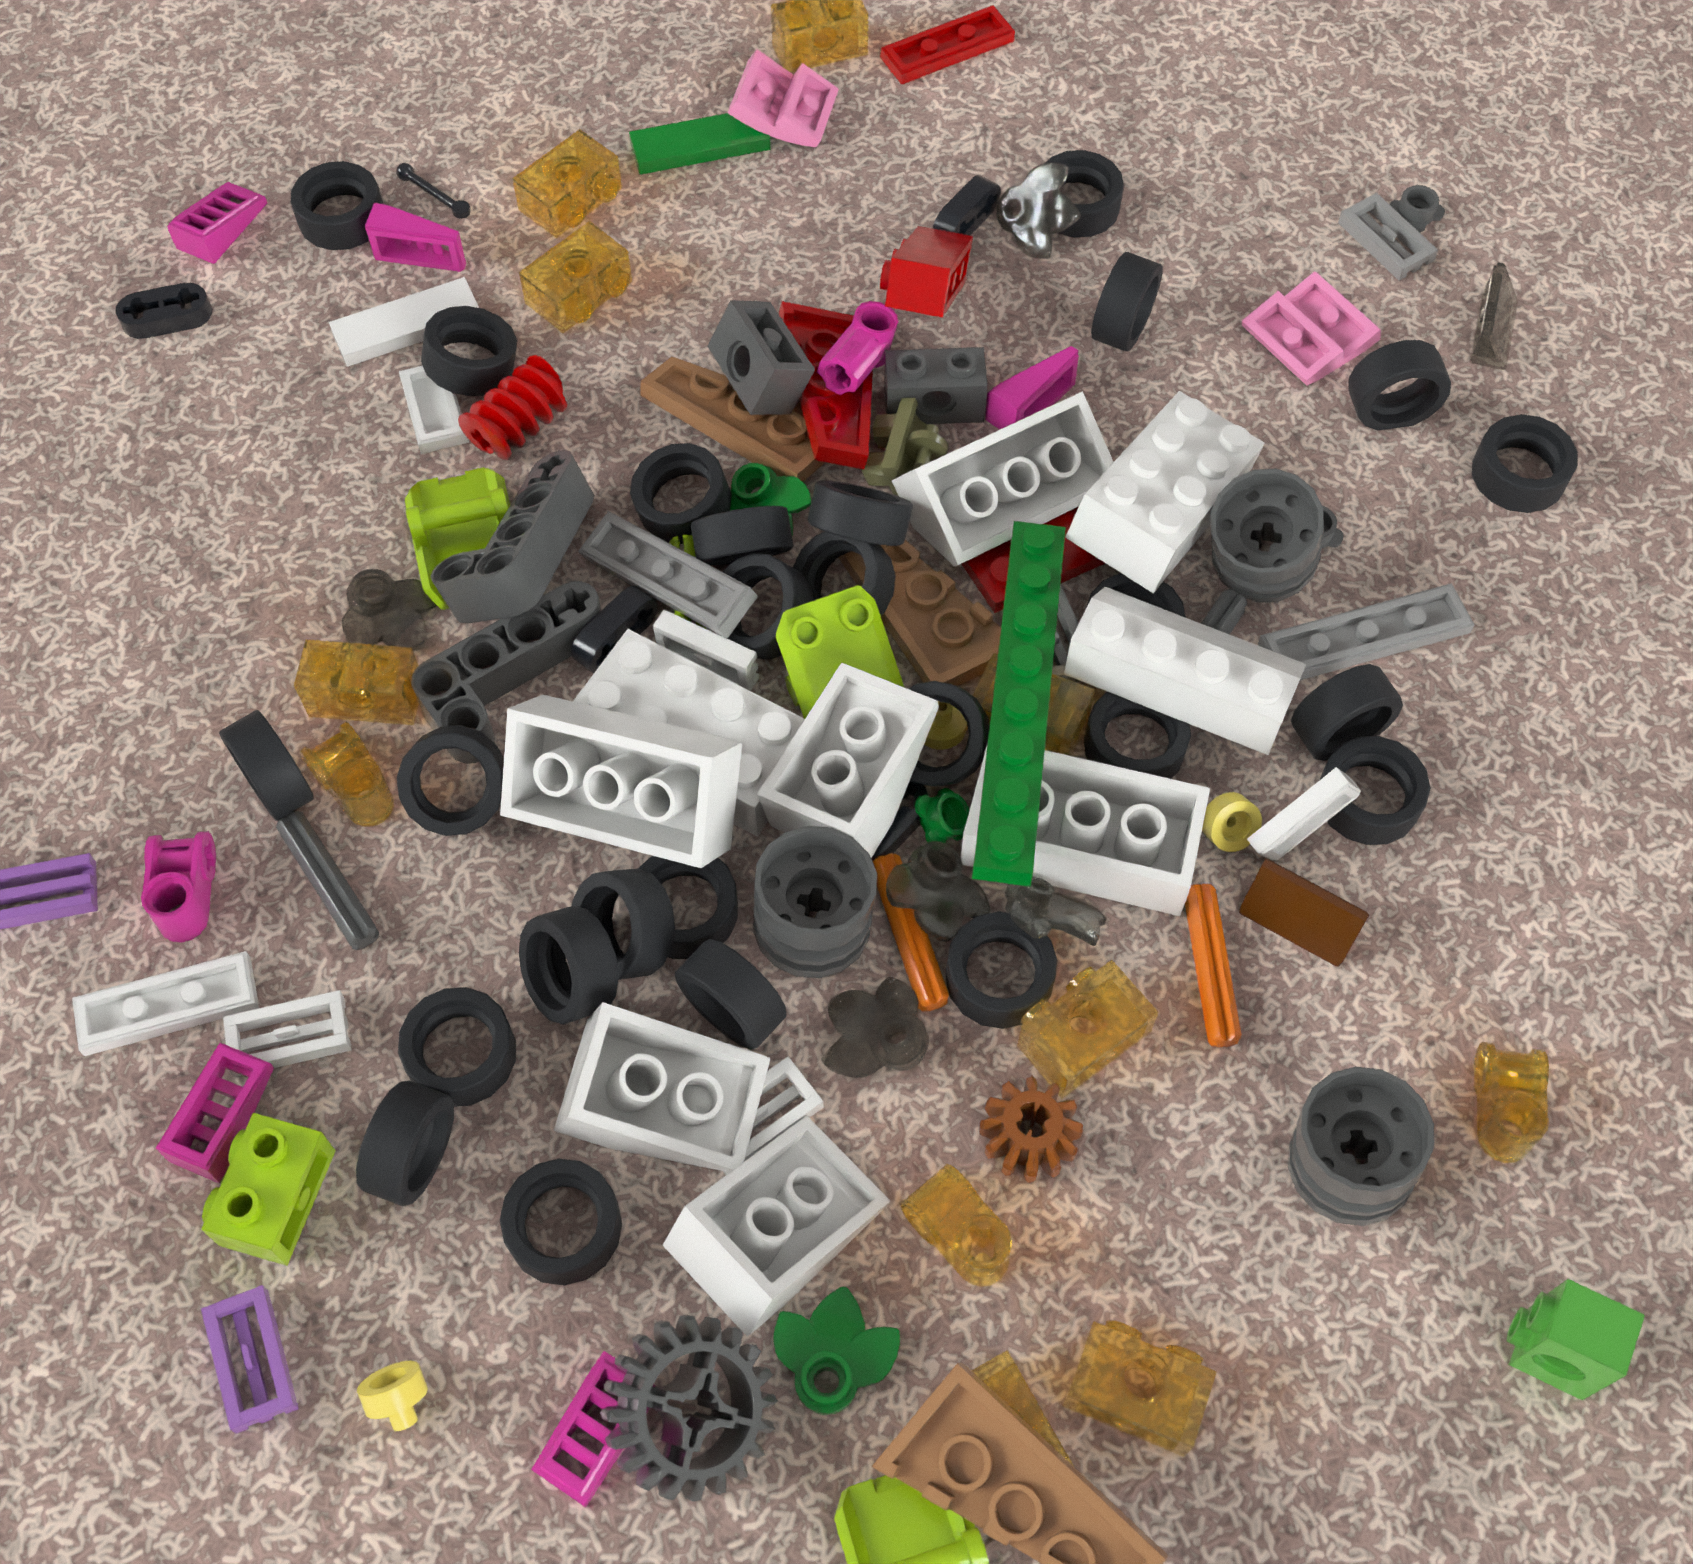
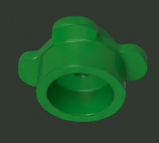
[915,788,970,849]

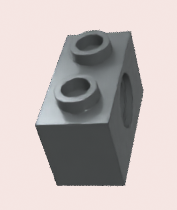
[708,300,815,415]
[884,347,988,424]

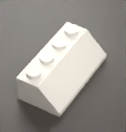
[892,391,1113,566]
[1064,587,1306,755]

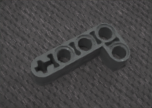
[431,450,595,623]
[411,581,601,764]

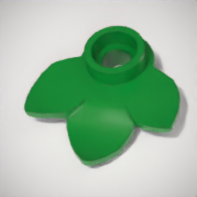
[730,463,812,536]
[773,1286,900,1415]

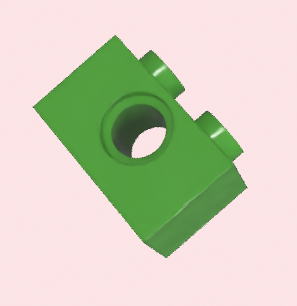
[1507,1279,1645,1400]

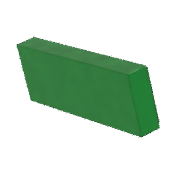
[629,113,771,175]

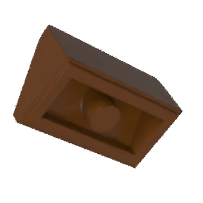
[1239,859,1369,967]

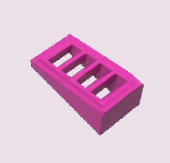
[167,182,267,264]
[365,203,466,272]
[985,346,1079,430]
[155,1043,274,1183]
[531,1351,656,1508]

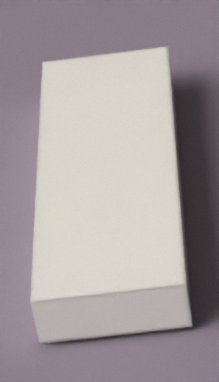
[329,277,479,367]
[72,951,259,1056]

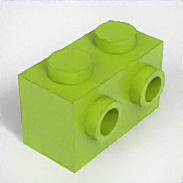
[201,1113,336,1266]

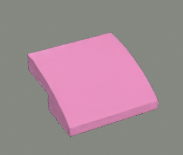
[727,49,839,147]
[1242,271,1381,385]

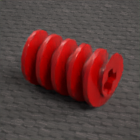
[458,354,567,460]

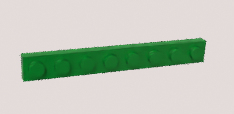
[972,521,1066,887]

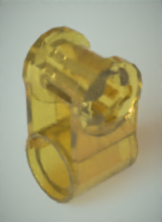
[299,721,394,827]
[1474,1041,1549,1163]
[900,1164,1012,1287]

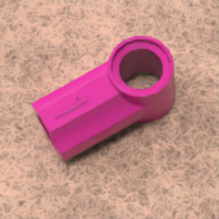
[818,301,898,395]

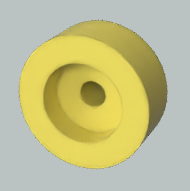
[924,701,967,750]
[1202,792,1262,852]
[357,1361,428,1431]

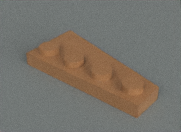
[640,357,825,482]
[838,540,1001,686]
[871,1362,1168,1564]

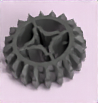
[600,1315,778,1502]

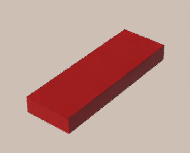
[880,5,1015,85]

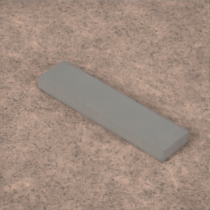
[578,511,758,639]
[1258,583,1475,680]

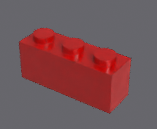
[880,226,973,318]

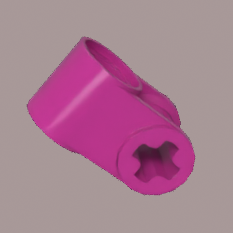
[141,831,216,943]

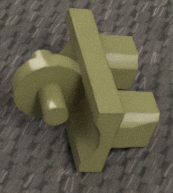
[861,398,949,496]

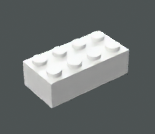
[1065,391,1265,593]
[573,629,805,837]
[500,695,742,868]
[960,747,1210,916]

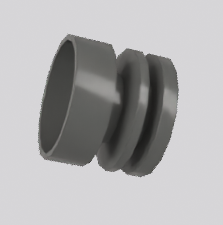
[1210,468,1324,602]
[753,826,877,978]
[1288,1067,1434,1226]

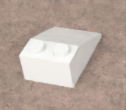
[757,663,939,858]
[554,1002,771,1172]
[663,1115,890,1337]

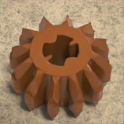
[979,1075,1083,1183]

